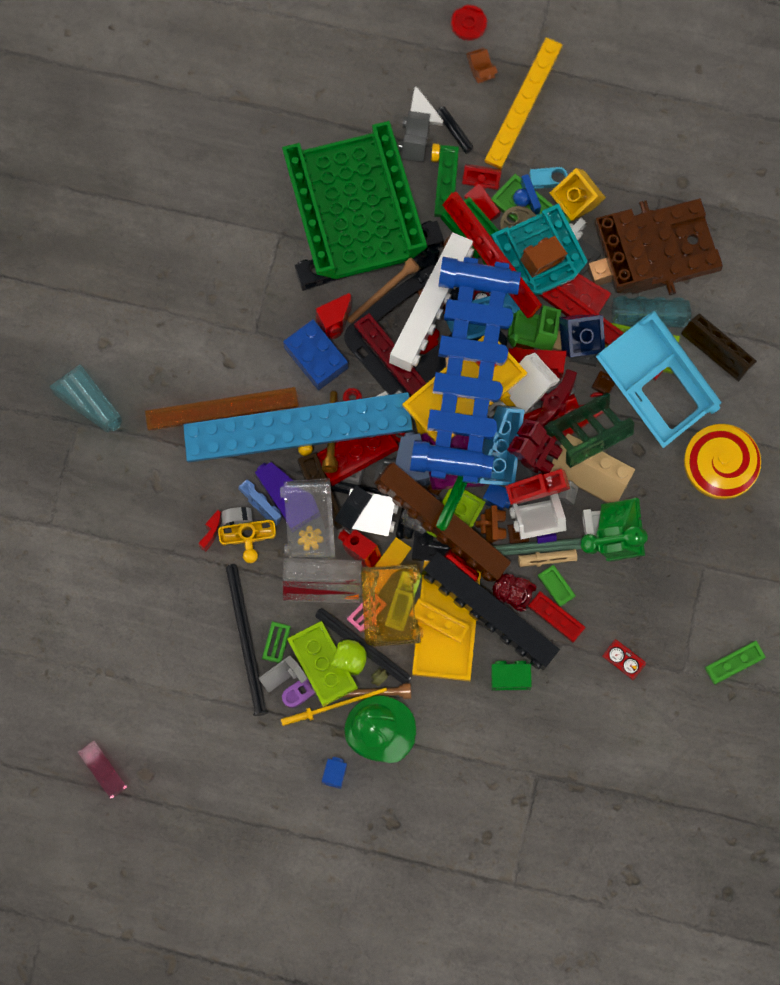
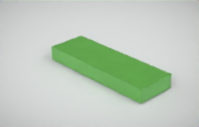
[705,641,766,685]

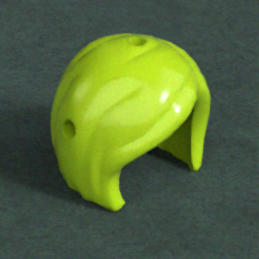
[331,640,366,675]

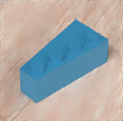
[477,405,525,485]

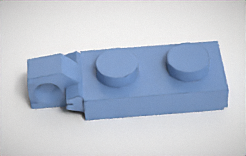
[239,480,281,527]

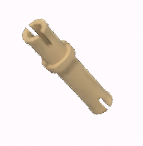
[518,549,577,568]

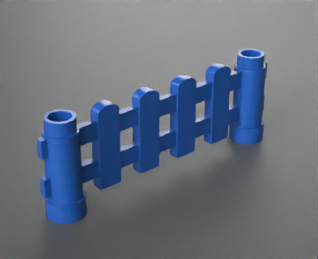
[410,257,521,484]

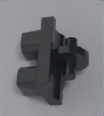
[413,246,440,274]

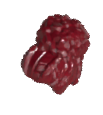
[492,574,536,612]

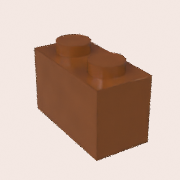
[520,236,568,278]

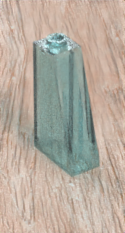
[49,365,123,432]

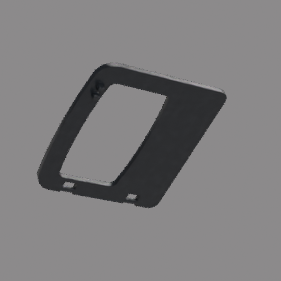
[344,265,508,397]

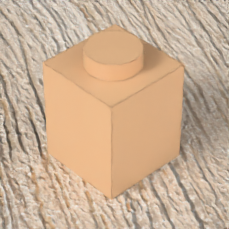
[588,258,612,286]

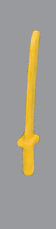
[281,688,387,726]

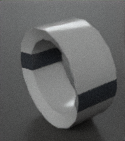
[221,507,253,526]

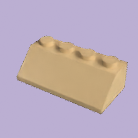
[551,433,635,503]

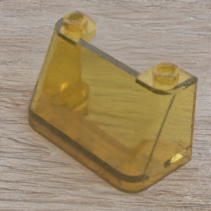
[361,564,423,646]

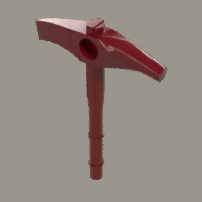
[536,369,577,427]

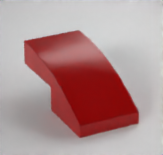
[198,510,222,552]

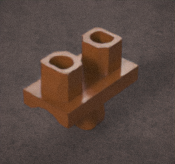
[475,506,507,544]

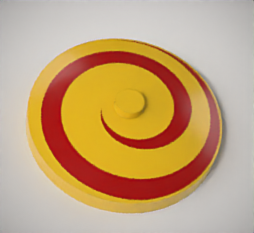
[684,424,761,499]

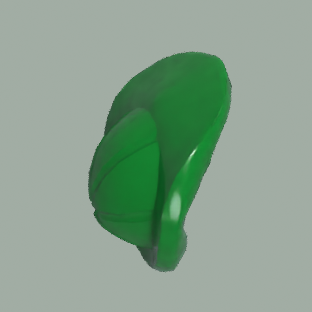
[344,695,416,763]

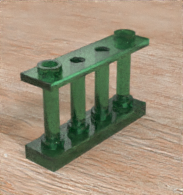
[544,393,635,468]

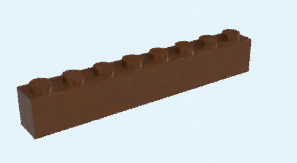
[374,462,511,582]

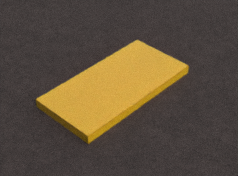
[402,336,527,443]
[412,561,481,681]

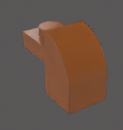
[466,48,498,83]

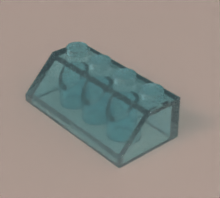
[612,296,691,328]

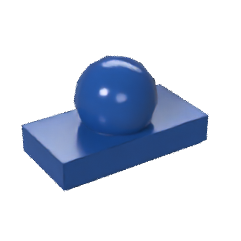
[513,174,541,215]

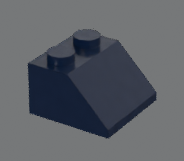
[559,315,605,358]

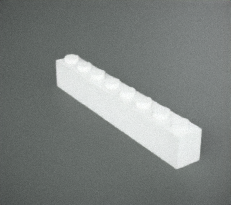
[389,232,474,372]

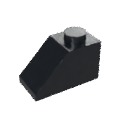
[334,485,372,531]

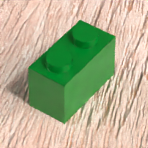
[491,661,532,691]

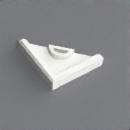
[410,87,443,126]

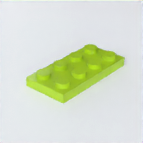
[287,621,358,707]

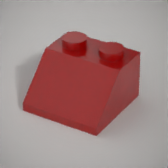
[315,293,352,339]

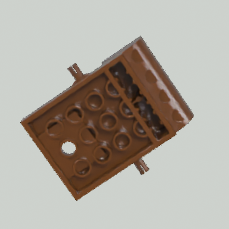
[595,198,723,295]

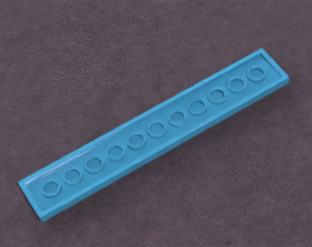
[183,392,413,463]

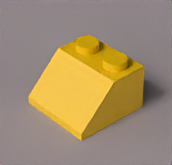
[550,168,606,221]

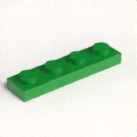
[434,145,459,217]

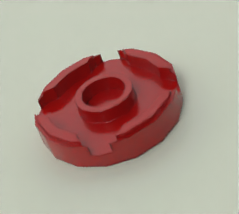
[451,5,487,41]

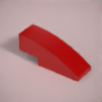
[505,469,570,505]

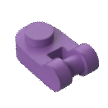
[282,676,316,708]

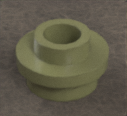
[370,669,388,687]

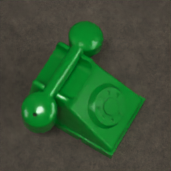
[581,498,648,562]

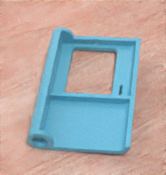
[596,311,721,448]

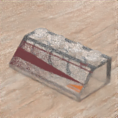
[283,558,362,603]

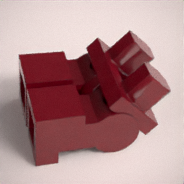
[507,419,563,474]

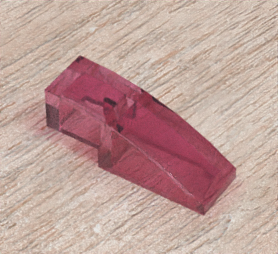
[78,741,127,799]

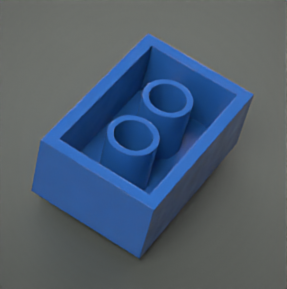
[283,320,348,391]

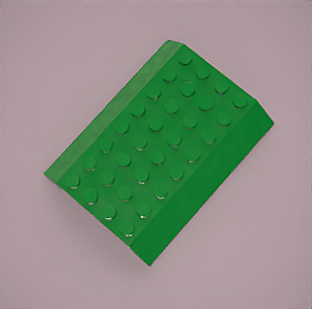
[282,121,427,279]

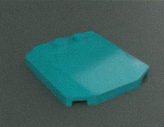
[491,203,588,295]

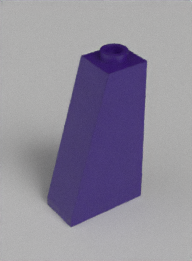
[255,462,319,533]

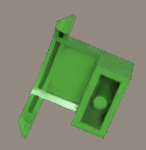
[507,305,561,350]

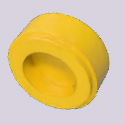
[431,143,440,162]

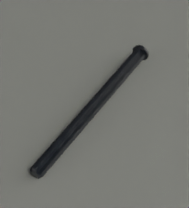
[226,564,269,716]

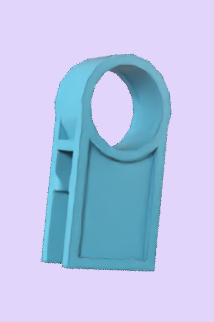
[530,167,568,189]

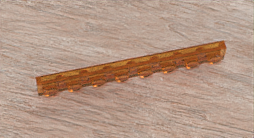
[145,387,298,431]

